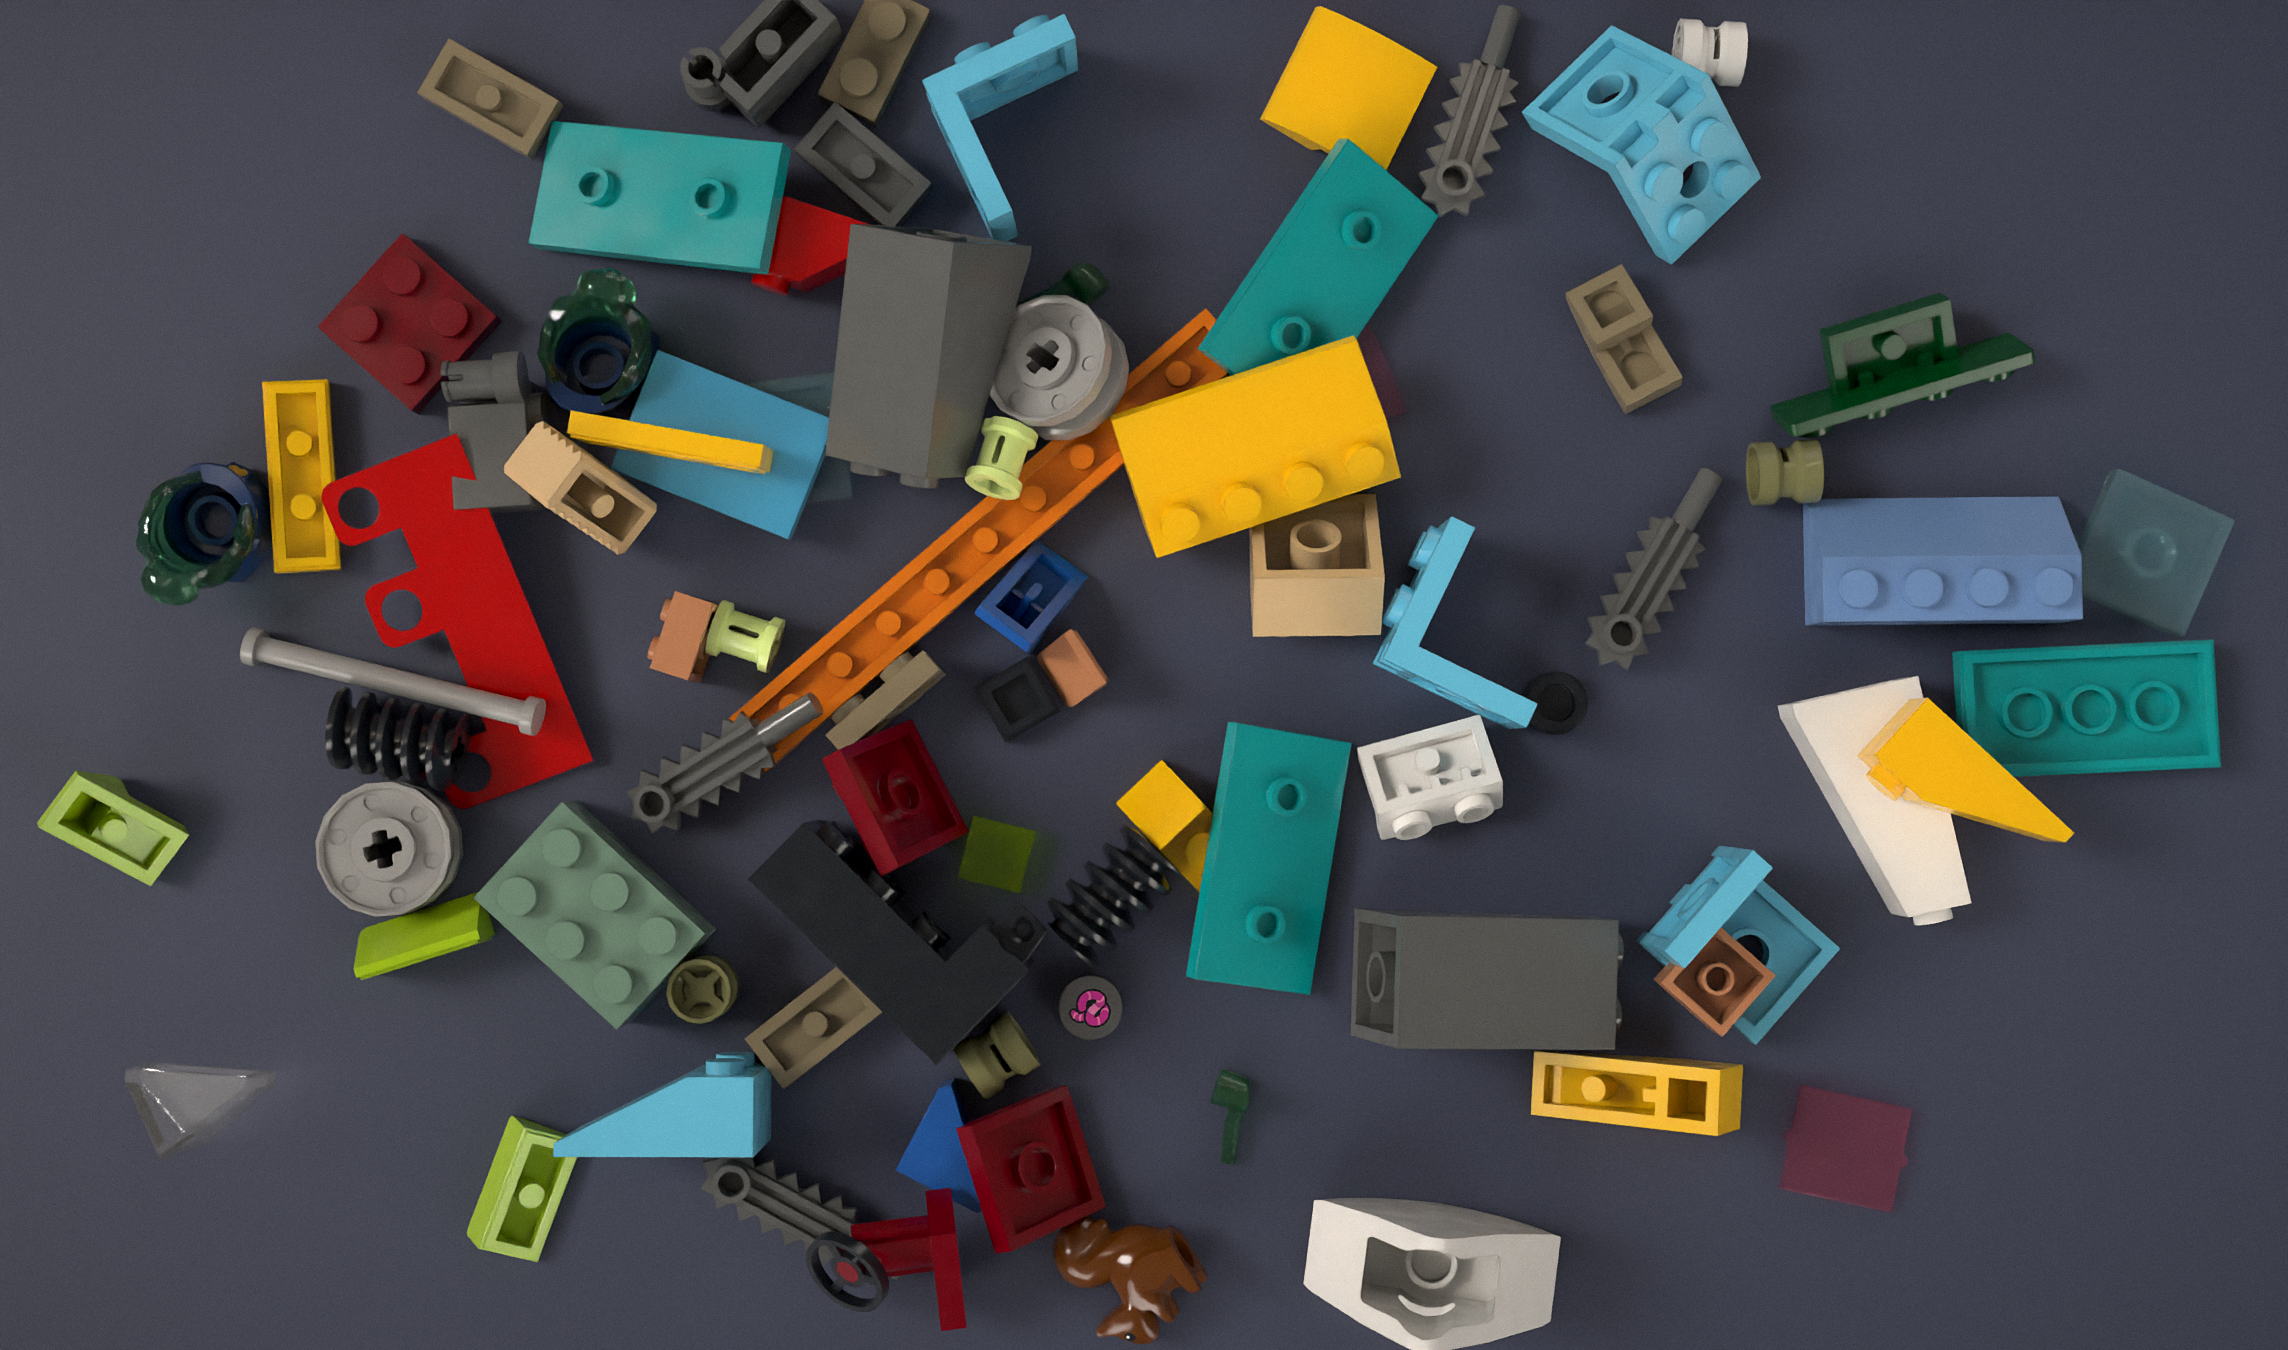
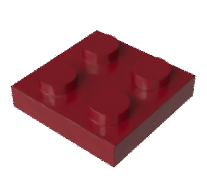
[318,233,502,414]
[822,719,969,876]
[956,1085,1106,1254]

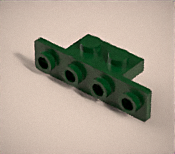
[1771,293,2035,438]

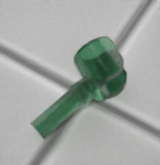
[1018,263,1109,305]
[1210,1069,1251,1164]

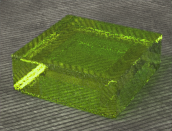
[958,815,1036,893]

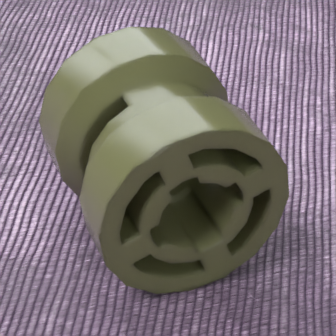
[1746,439,1824,506]
[666,955,740,1024]
[953,1011,1041,1100]

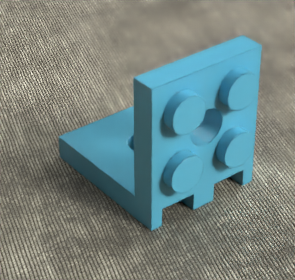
[922,14,1078,241]
[1522,25,1761,265]
[1372,516,1537,729]
[1636,846,1840,1045]

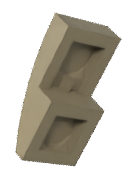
[1565,264,1683,415]

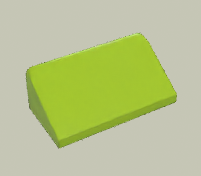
[353,893,495,980]
[467,1116,577,1262]

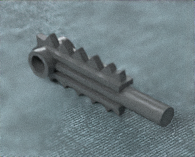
[1418,5,1522,218]
[1583,468,1723,670]
[626,692,824,834]
[699,1157,900,1281]

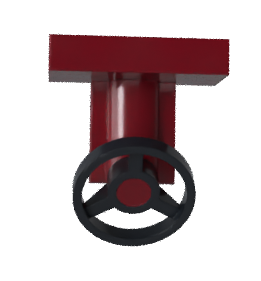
[806,1188,967,1331]

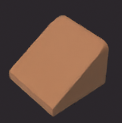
[1037,629,1108,707]

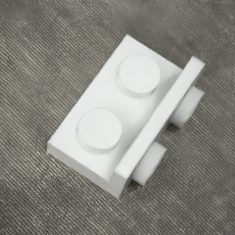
[1357,714,1503,840]

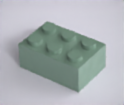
[474,801,717,1030]

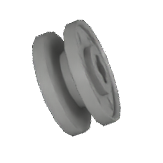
[989,295,1129,440]
[315,781,463,917]

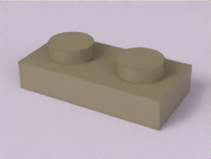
[818,0,932,128]
[417,38,564,161]
[825,650,947,750]
[745,967,882,1090]

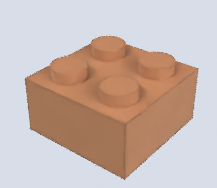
[647,591,719,683]
[1653,928,1776,1037]

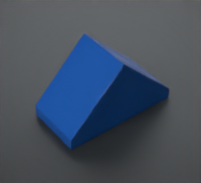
[974,540,1088,656]
[896,1078,982,1213]

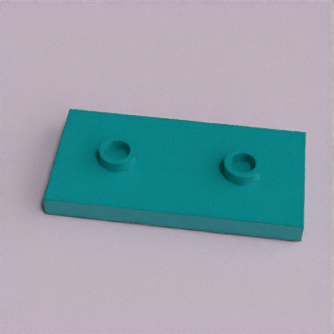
[528,121,791,275]
[1197,139,1439,376]
[1952,639,2221,777]
[1186,722,1352,995]

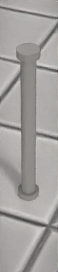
[240,627,546,736]

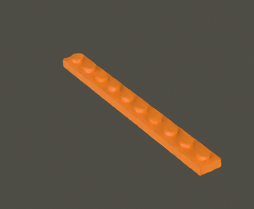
[728,308,1229,773]

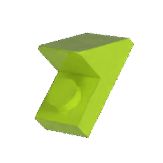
[37,770,189,886]

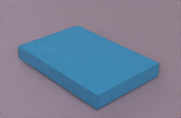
[610,350,829,541]

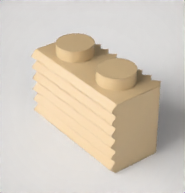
[504,421,657,555]

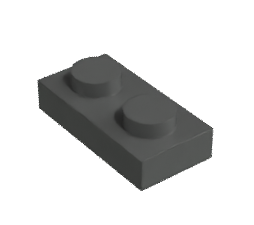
[794,102,933,226]

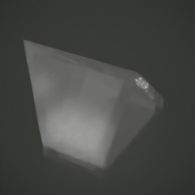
[125,1062,276,1161]

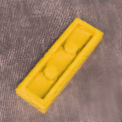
[262,379,342,574]
[567,411,774,475]

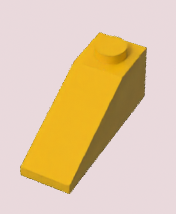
[1857,698,2074,843]
[1531,1050,1743,1136]

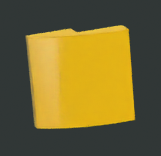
[1260,6,1437,170]

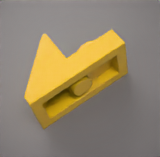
[1116,760,1213,893]

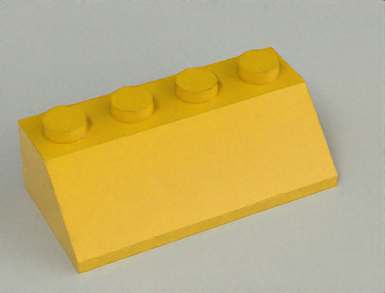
[1110,335,1401,558]

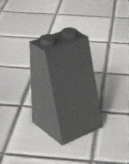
[825,224,1032,488]
[1351,908,1624,1050]

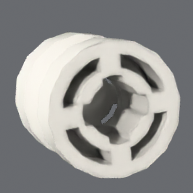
[1672,18,1748,87]

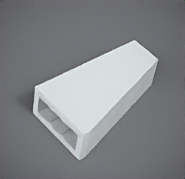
[1778,676,1971,925]

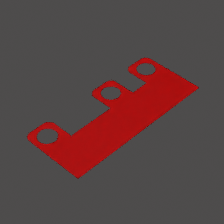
[321,433,594,809]

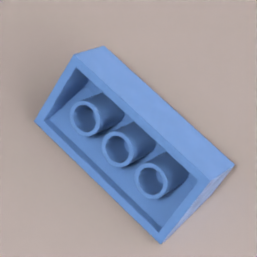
[1803,496,2083,626]

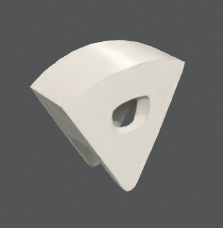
[1303,1198,1561,1350]

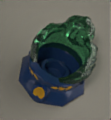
[537,267,660,421]
[135,462,273,606]

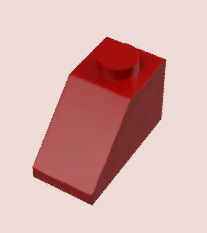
[747,195,870,296]

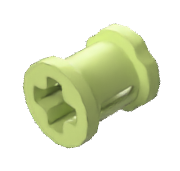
[965,416,1038,500]
[705,600,785,673]

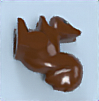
[1053,1216,1208,1344]

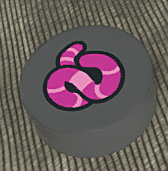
[1059,974,1123,1040]

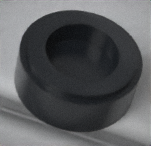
[1522,671,1588,735]

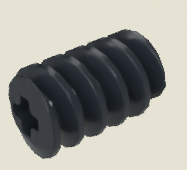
[325,687,473,791]
[1047,824,1185,969]

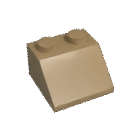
[1249,494,1385,637]

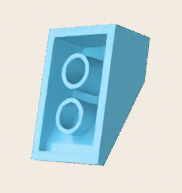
[553,1052,771,1157]

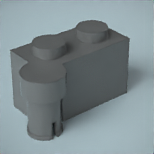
[680,0,845,129]
[441,351,549,514]

